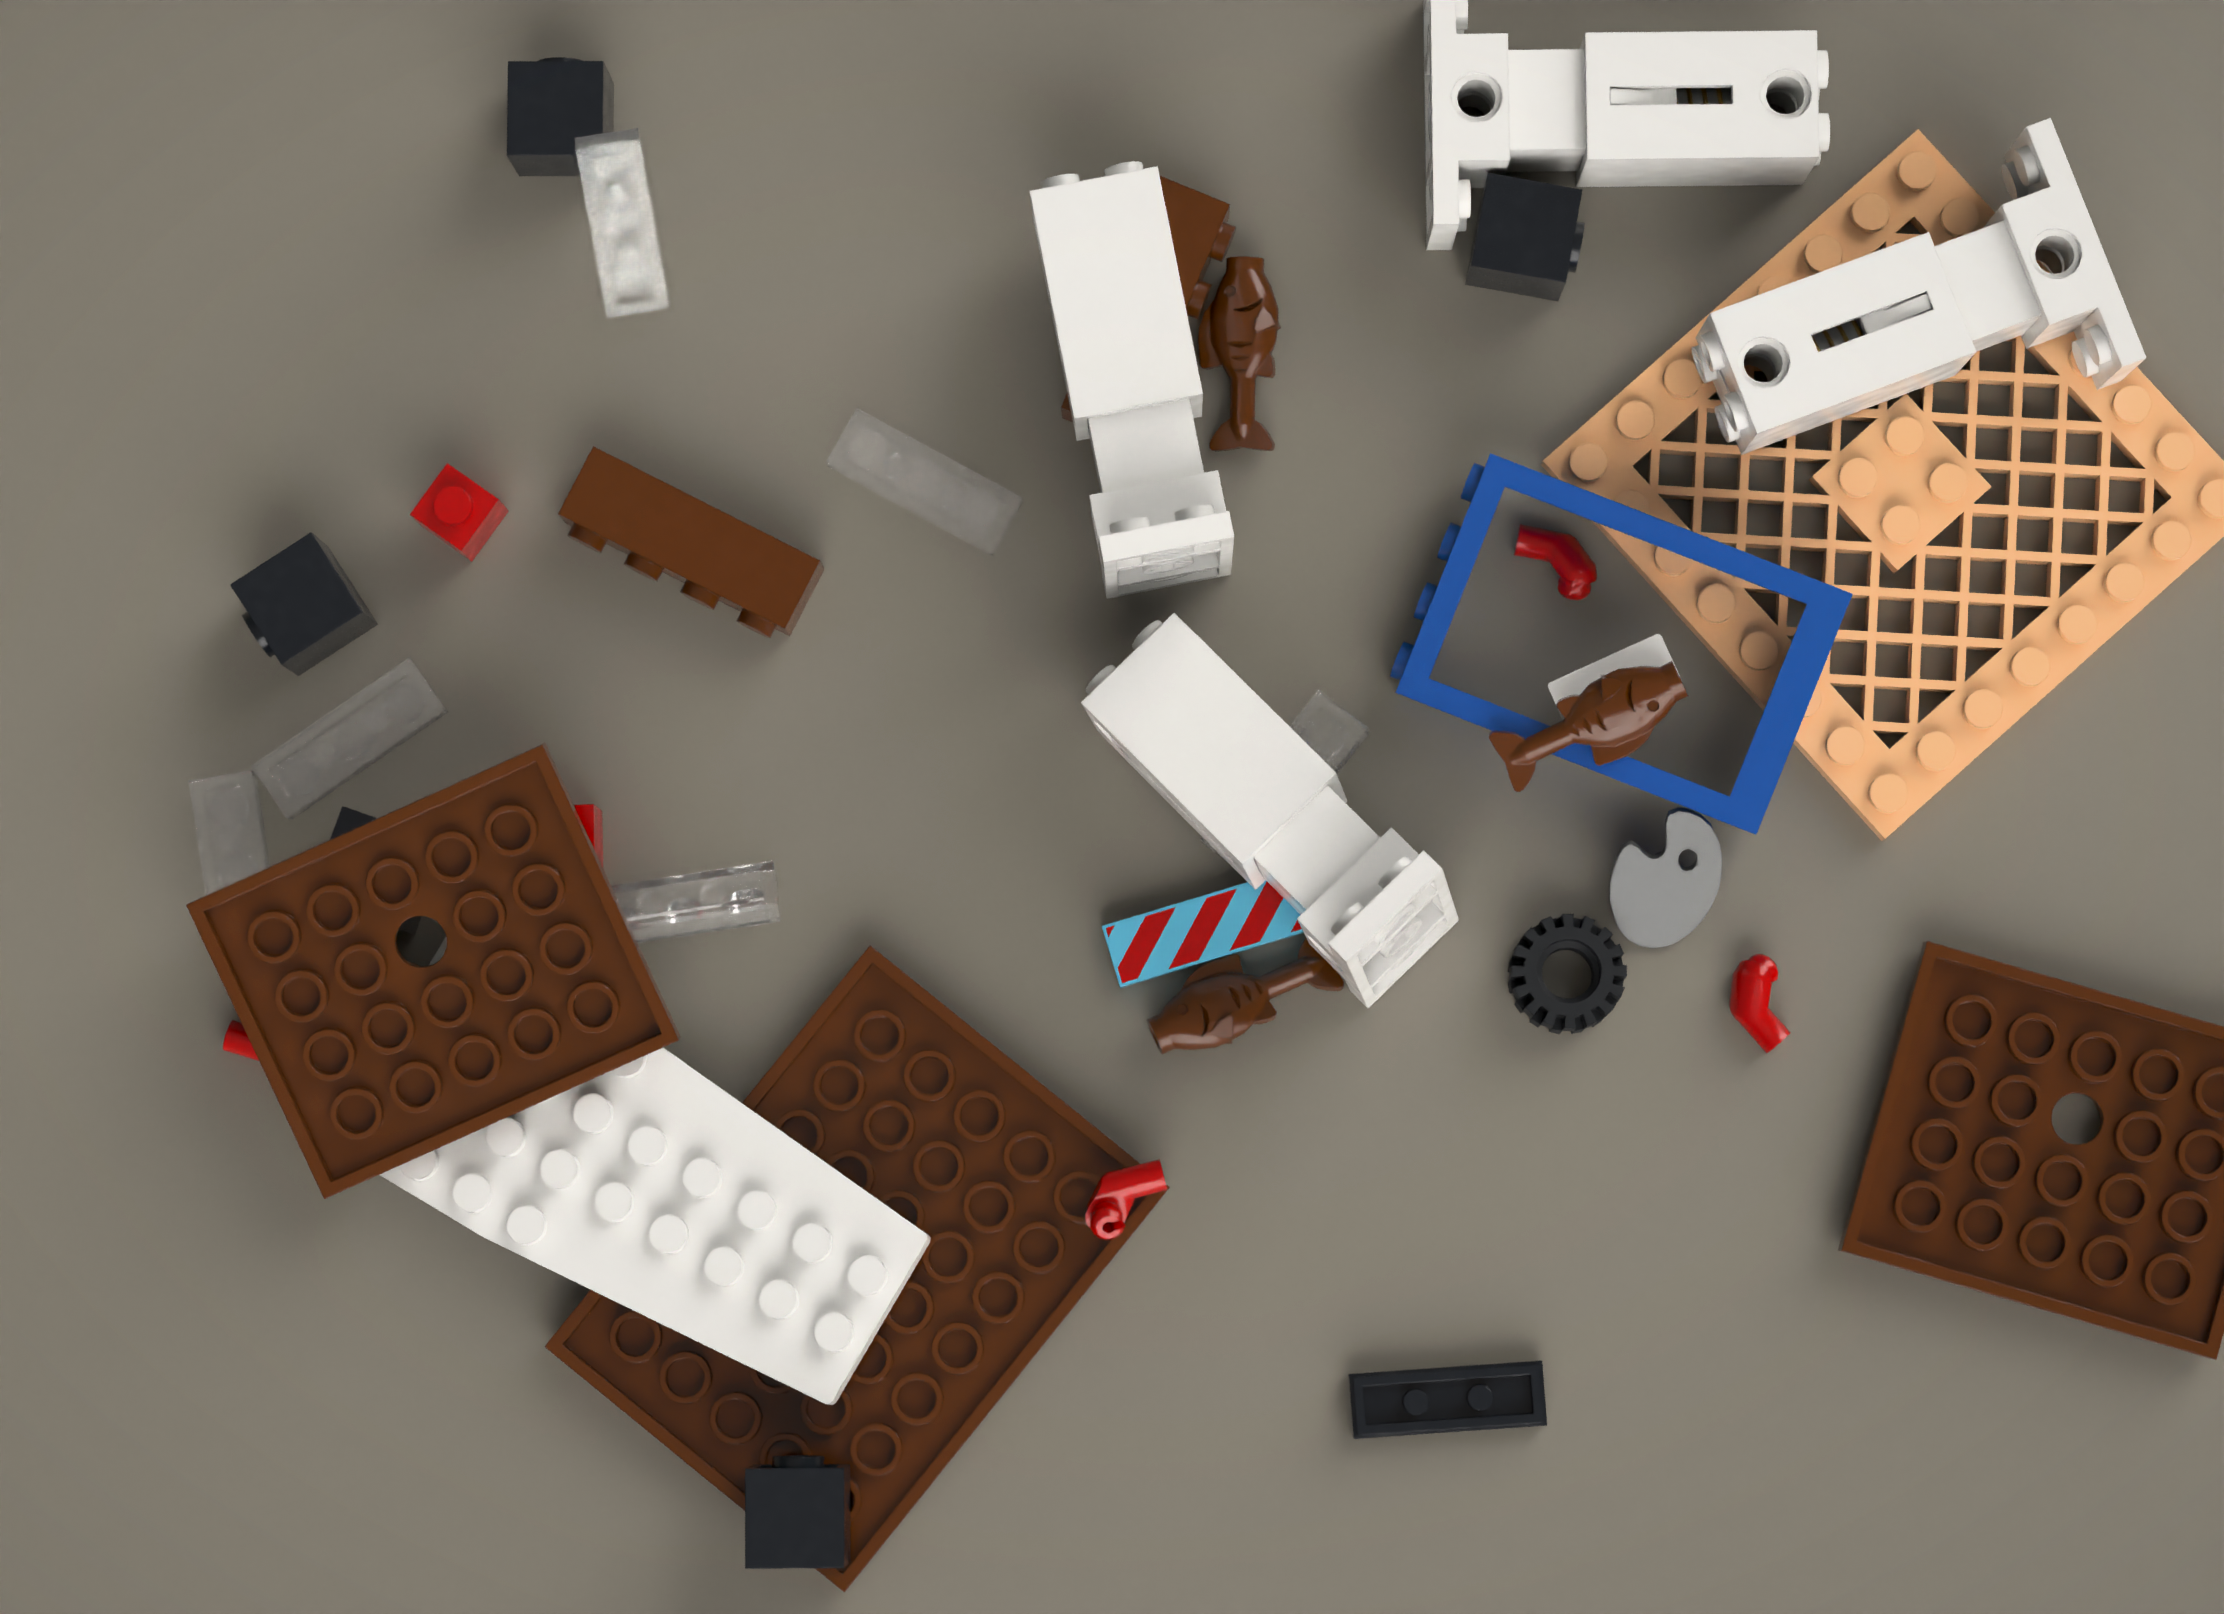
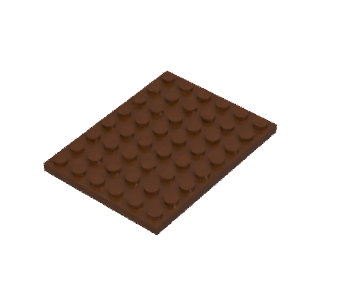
[544,945,1170,1592]

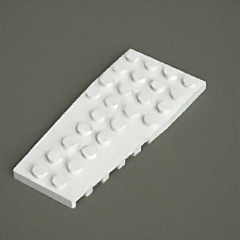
[380,937,931,1405]

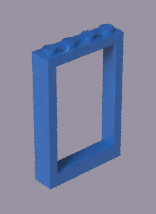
[1390,453,1853,835]

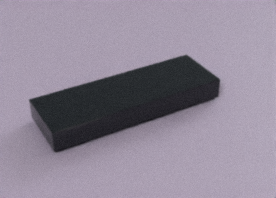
[1348,1360,1547,1439]

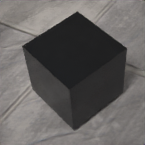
[507,57,614,176]
[1465,173,1585,301]
[230,532,378,676]
[745,1455,851,1569]

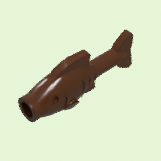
[1198,256,1281,452]
[1489,661,1688,792]
[1147,938,1344,1055]

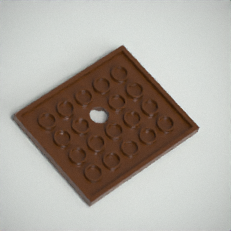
[186,743,681,1199]
[1838,941,2224,1360]

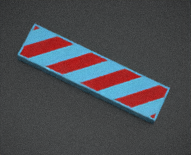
[1102,881,1304,988]

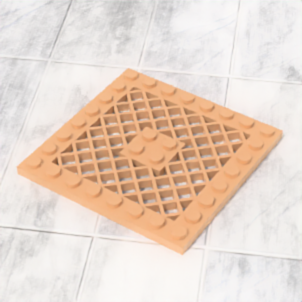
[1541,129,2224,841]

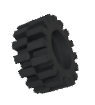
[1507,914,1627,1034]

